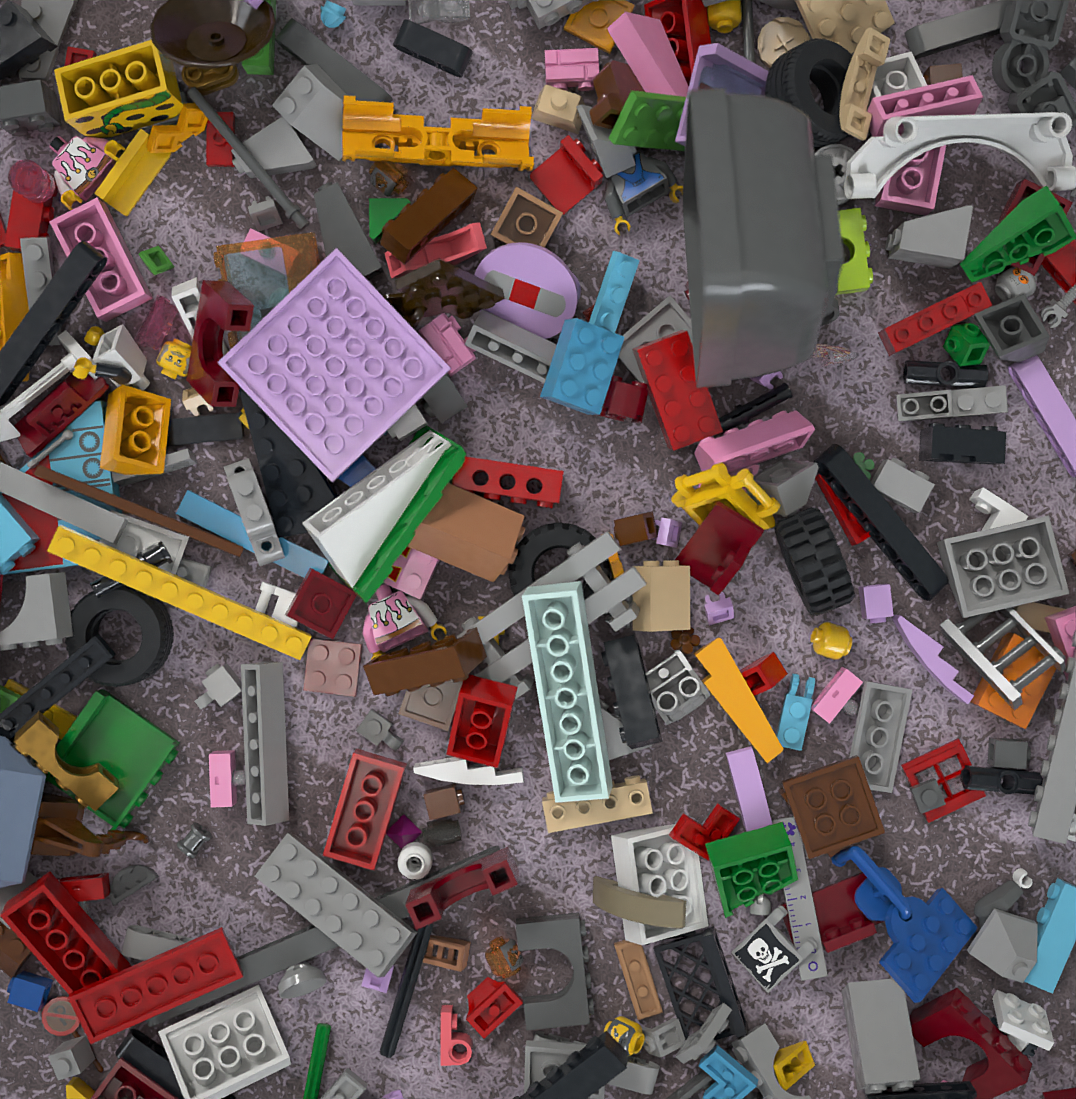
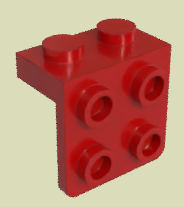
[530,134,603,215]

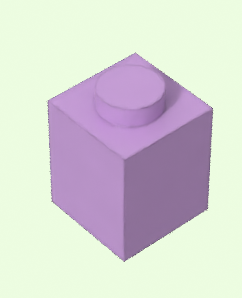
[858,584,894,623]

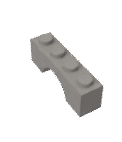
[731,1023,811,1099]

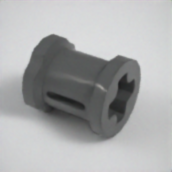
[177,822,212,858]

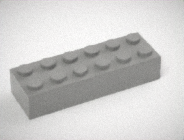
[255,833,418,977]

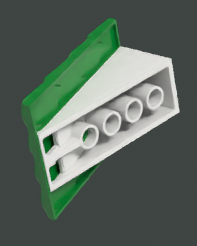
[302,425,466,603]

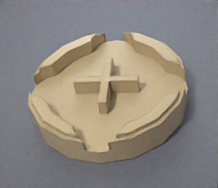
[757,17,810,68]

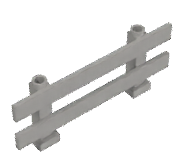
[456,531,647,699]

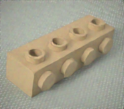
[542,775,653,833]

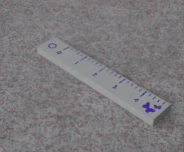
[772,816,828,981]

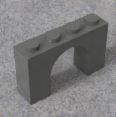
[516,912,594,1030]

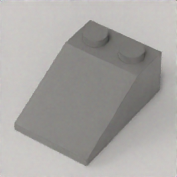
[272,64,348,161]

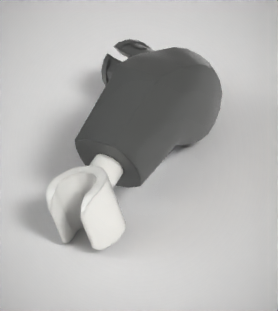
[974,869,1033,929]

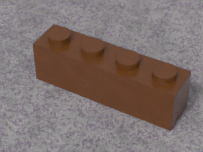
[380,167,477,265]

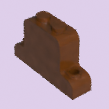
[589,60,645,130]

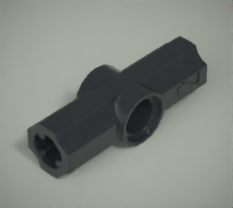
[903,360,988,388]
[960,765,1043,795]

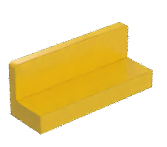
[94,129,172,216]

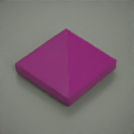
[386,814,422,849]

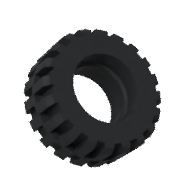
[774,507,855,616]
[509,522,611,600]

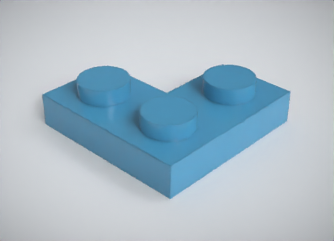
[699,1045,759,1099]

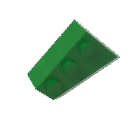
[705,822,798,918]

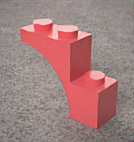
[384,223,487,279]

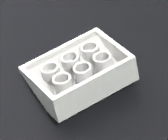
[611,824,708,945]
[158,985,291,1099]

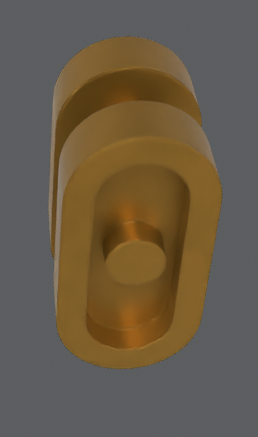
[181,64,239,96]

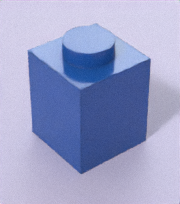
[7,970,53,1012]

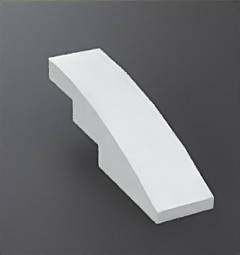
[413,757,524,785]

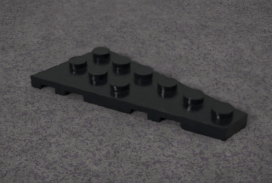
[239,387,339,538]

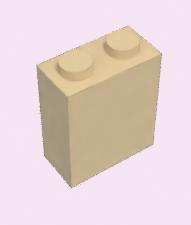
[632,560,690,632]

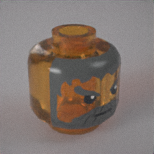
[368,160,409,197]
[485,936,523,979]

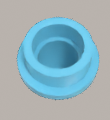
[320,0,346,28]

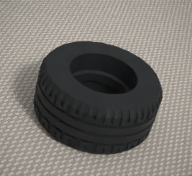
[765,38,853,150]
[65,585,174,687]

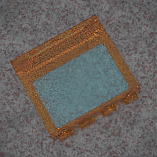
[213,232,320,348]

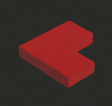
[669,803,740,861]

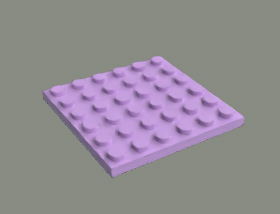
[217,248,451,482]

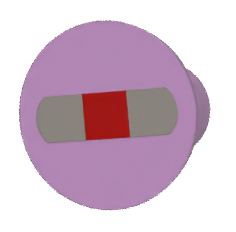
[474,242,581,339]

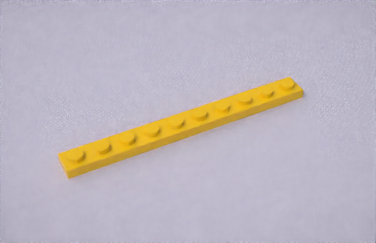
[47,525,312,660]

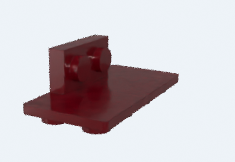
[14,372,109,458]
[675,501,764,596]
[779,872,884,953]

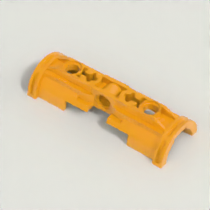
[342,95,534,171]

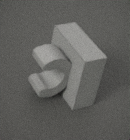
[248,196,283,232]

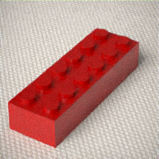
[0,871,131,994]

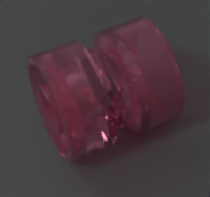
[8,159,55,203]

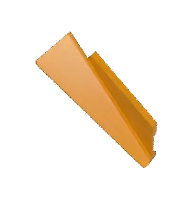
[0,252,29,382]
[693,638,783,763]

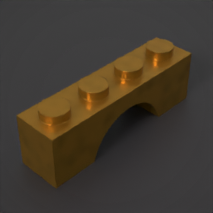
[15,711,119,811]

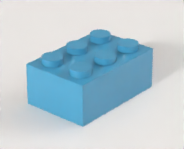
[540,318,625,415]

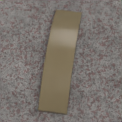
[593,876,686,928]

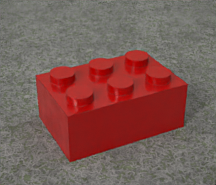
[446,674,518,768]

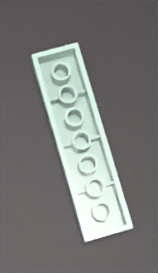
[522,581,613,803]

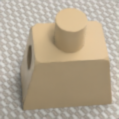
[531,85,585,134]

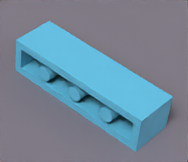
[1024,878,1076,994]

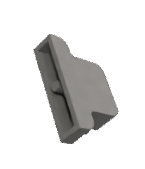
[224,458,285,566]

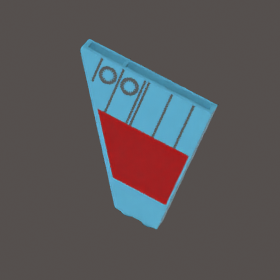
[0,401,123,575]

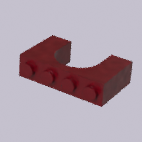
[186,280,254,407]
[405,847,519,930]
[909,988,1032,1099]

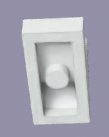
[969,487,1028,531]

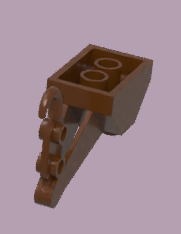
[30,792,150,857]

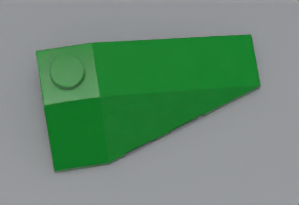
[960,185,1076,282]

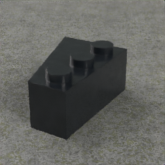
[919,423,1006,465]

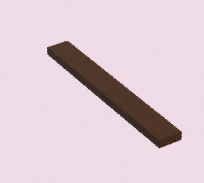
[34,465,244,558]

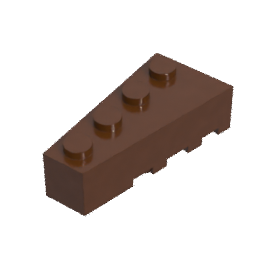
[363,627,487,697]

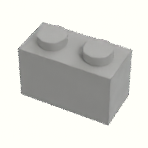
[871,458,935,513]

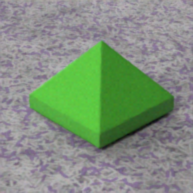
[139,246,175,276]

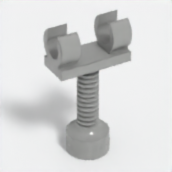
[1041,283,1076,328]

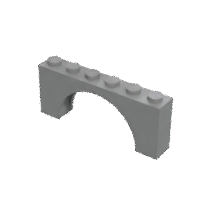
[0,572,73,651]

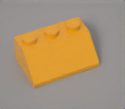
[100,385,171,475]

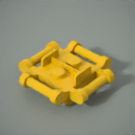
[671,462,780,530]

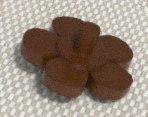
[670,627,700,654]

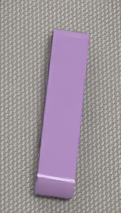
[1008,355,1076,477]

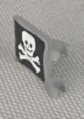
[731,905,818,993]

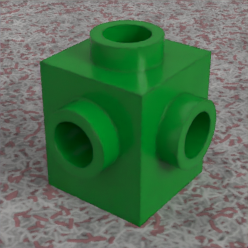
[943,323,990,366]

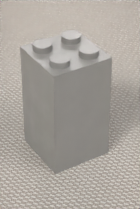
[841,978,920,1094]

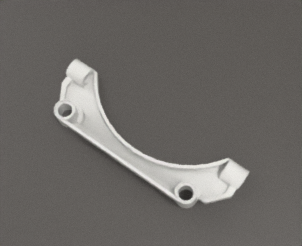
[844,112,1076,199]

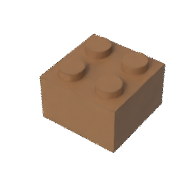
[490,187,563,248]

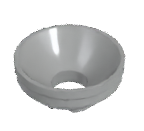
[278,962,326,999]

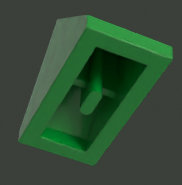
[369,198,412,244]

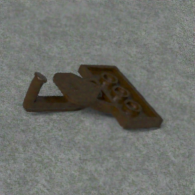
[383,258,505,329]

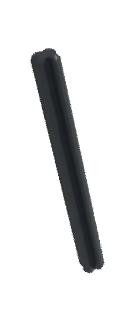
[379,922,434,1058]

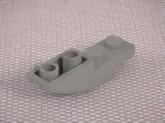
[896,385,1008,422]

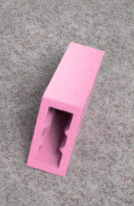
[607,12,689,97]

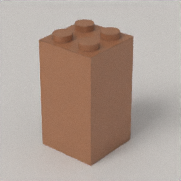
[408,483,525,582]

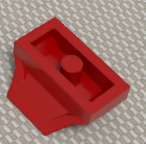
[466,977,523,1039]

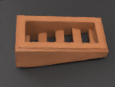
[423,935,471,972]

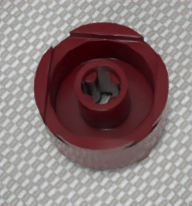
[598,375,648,423]

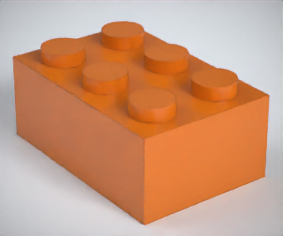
[970,633,1056,729]

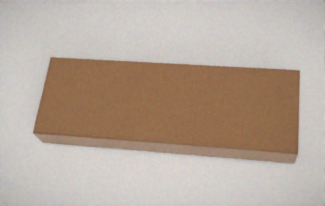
[614,940,663,1020]

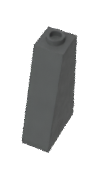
[314,182,384,280]

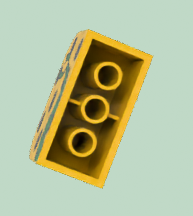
[54,40,183,138]

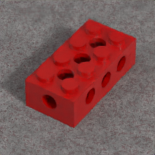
[452,456,564,509]

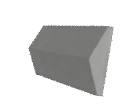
[849,681,912,793]

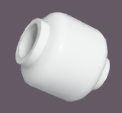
[397,842,433,880]

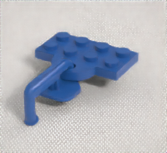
[831,846,978,1003]

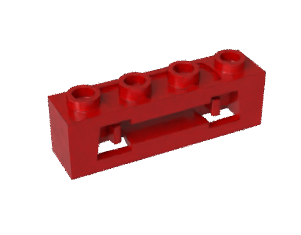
[878,282,993,356]

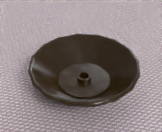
[150,0,276,69]

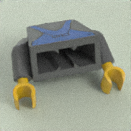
[605,152,683,235]

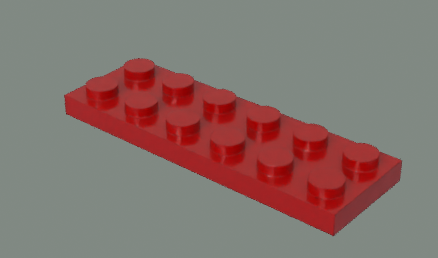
[68,927,243,1044]

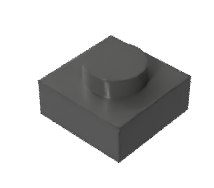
[909,778,946,814]

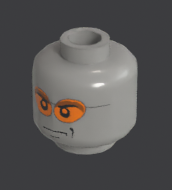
[995,266,1037,302]

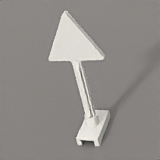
[0,330,98,442]

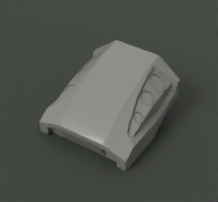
[646,650,710,725]

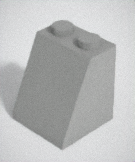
[885,205,973,269]

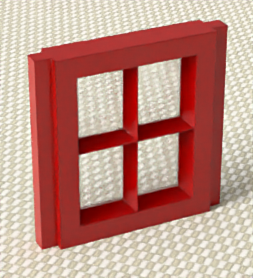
[901,738,986,823]

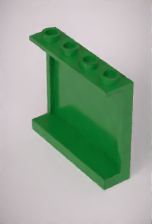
[43,689,180,830]

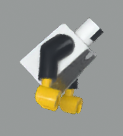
[73,324,150,390]

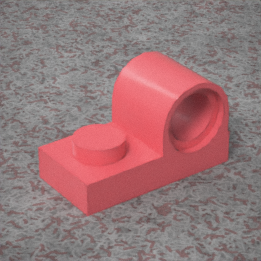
[441,1005,473,1066]

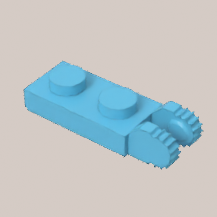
[776,673,815,751]

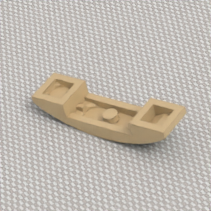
[840,27,891,141]

